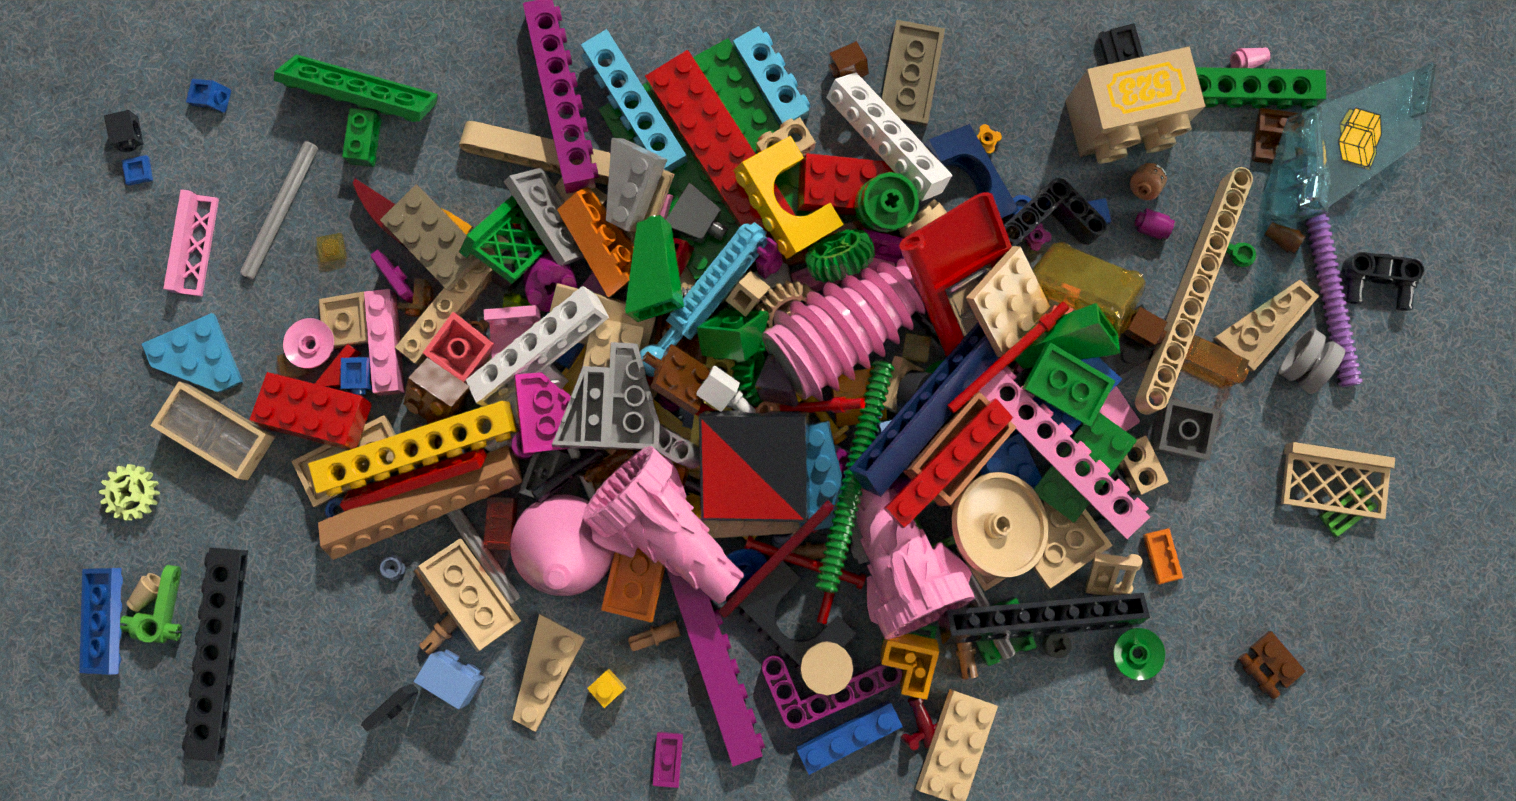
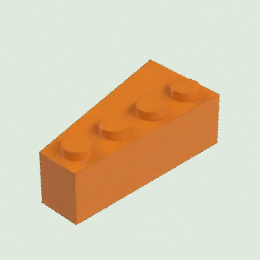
[557,186,634,298]

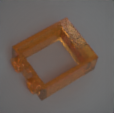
[1170,335,1250,389]

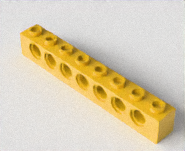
[308,401,518,497]

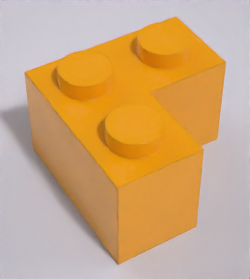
[880,633,939,700]

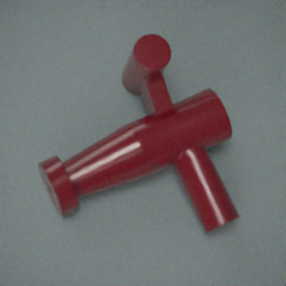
[900,696,938,750]

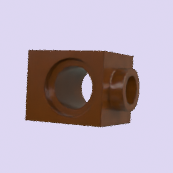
[1122,307,1168,348]

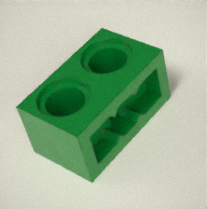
[342,108,382,167]

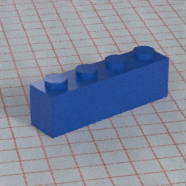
[796,700,903,775]

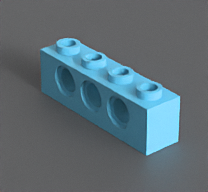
[733,26,811,126]

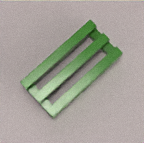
[1319,486,1377,537]

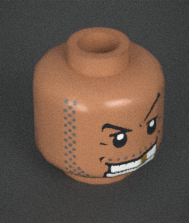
[1130,163,1167,200]

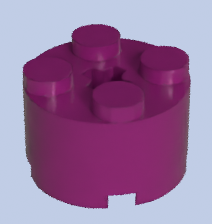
[523,253,577,312]

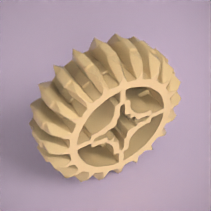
[756,280,815,332]

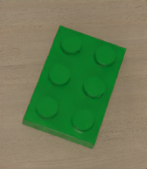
[1022,342,1116,427]

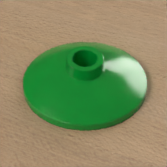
[1113,628,1166,680]

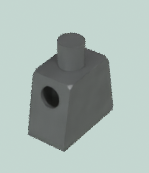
[666,183,728,244]

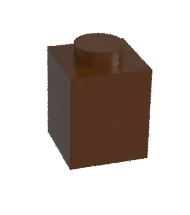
[828,41,869,78]

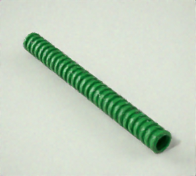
[815,361,895,594]

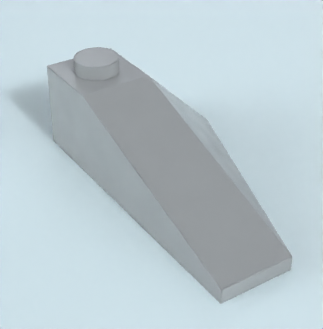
[605,342,660,450]

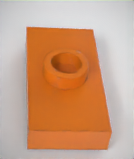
[1143,528,1183,585]

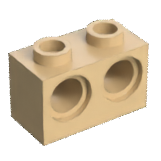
[756,117,816,156]
[1117,435,1169,496]

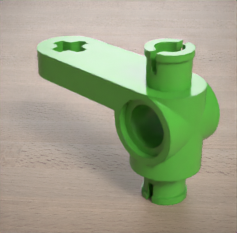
[120,565,182,643]

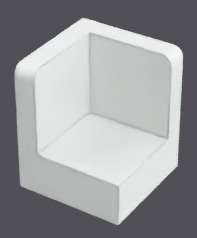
[696,366,740,412]

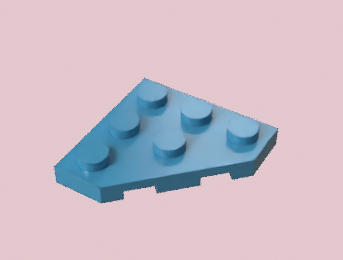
[142,313,243,393]

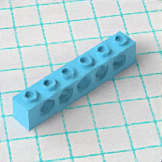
[581,29,687,172]

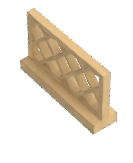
[1281,442,1395,520]

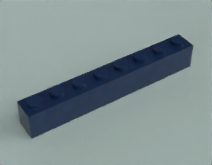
[850,321,1000,497]

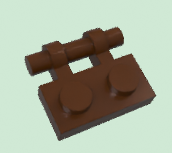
[1238,631,1306,700]

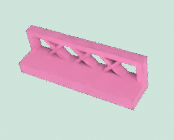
[163,190,219,297]

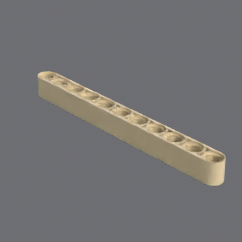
[1135,167,1253,415]

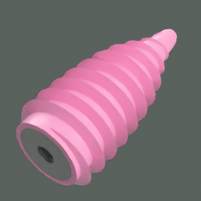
[762,259,925,401]

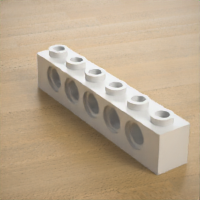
[826,72,952,201]
[466,286,609,407]

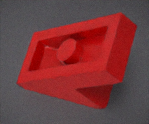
[315,344,362,389]

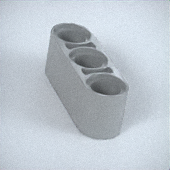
[657,424,700,469]

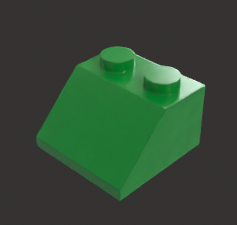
[697,307,769,362]

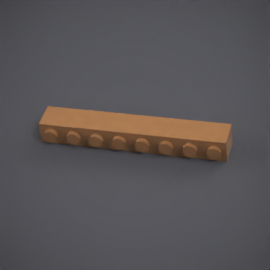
[318,445,523,560]

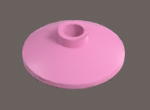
[283,318,334,369]

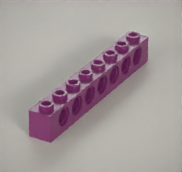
[523,0,599,194]

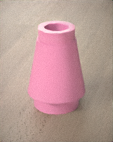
[1230,47,1270,68]

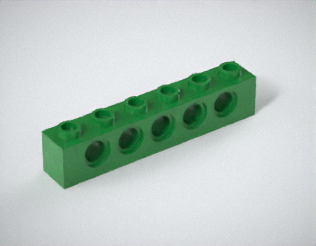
[1195,67,1326,110]

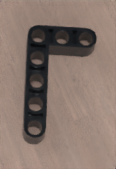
[985,178,1107,267]

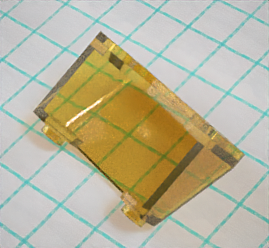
[1032,242,1146,338]

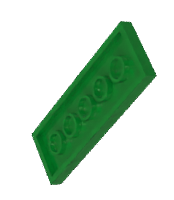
[274,54,438,122]

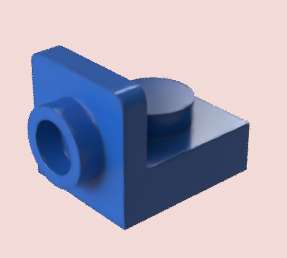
[186,79,231,113]
[341,357,372,395]

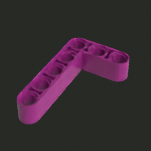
[762,655,902,729]

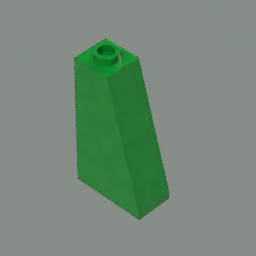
[625,215,684,322]
[1013,303,1120,369]

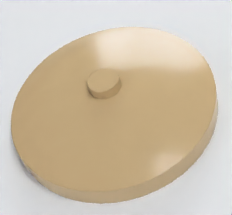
[952,472,1048,578]

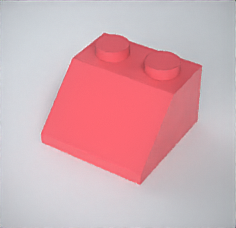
[423,312,494,384]

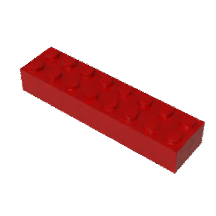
[645,50,796,239]

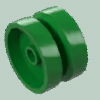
[854,172,919,233]

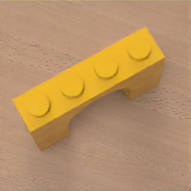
[733,136,844,259]

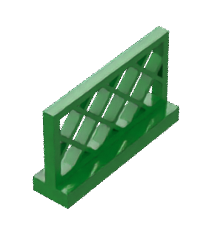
[459,195,548,284]

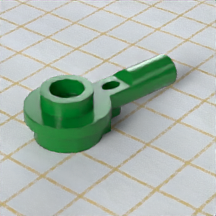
[1210,242,1256,268]

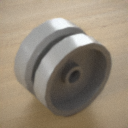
[1279,328,1345,394]

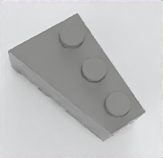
[606,138,668,231]
[552,366,610,450]

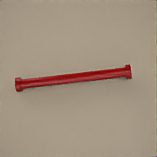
[744,535,866,589]

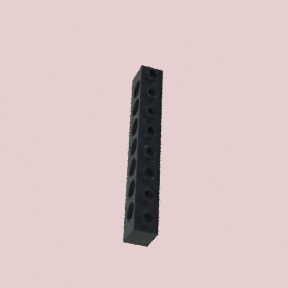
[182,548,248,761]
[938,593,1150,645]

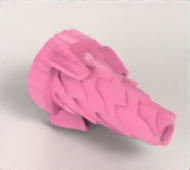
[582,446,744,604]
[855,488,975,639]

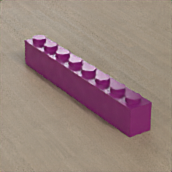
[666,568,766,767]

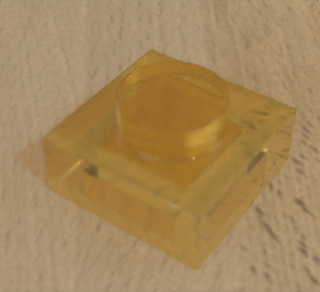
[316,233,347,263]
[902,333,931,363]

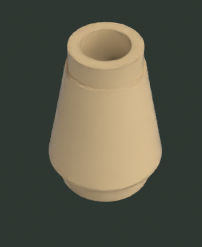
[126,573,161,612]

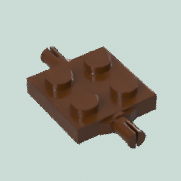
[642,344,715,415]

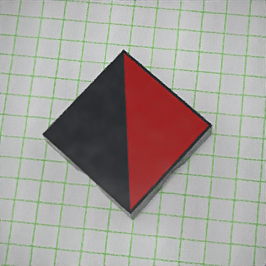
[699,410,810,522]

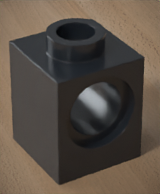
[104,110,144,152]

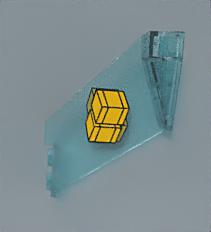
[1258,63,1436,222]

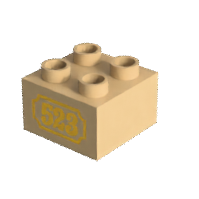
[1065,47,1205,164]

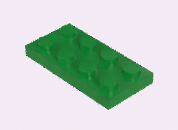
[1033,412,1137,523]

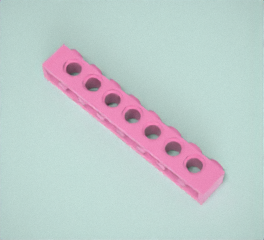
[979,367,1150,539]

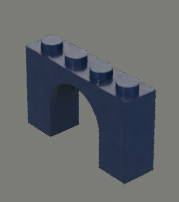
[924,124,1019,221]

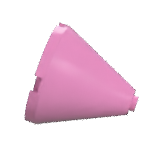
[510,495,614,596]

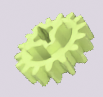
[99,464,160,520]

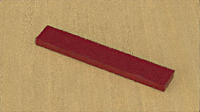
[718,500,834,618]

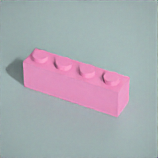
[364,289,405,396]

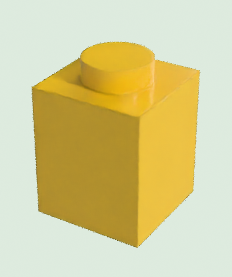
[587,669,626,708]

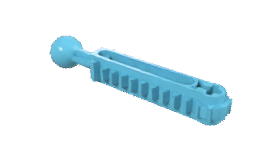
[640,223,767,377]

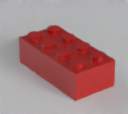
[797,153,895,216]
[249,372,372,450]

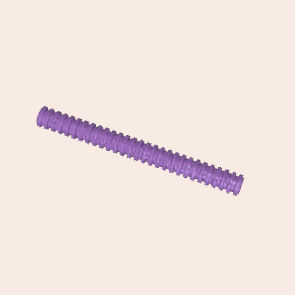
[1295,163,1363,387]

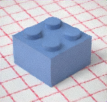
[414,650,485,709]

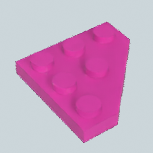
[514,372,574,454]

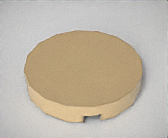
[800,641,853,695]

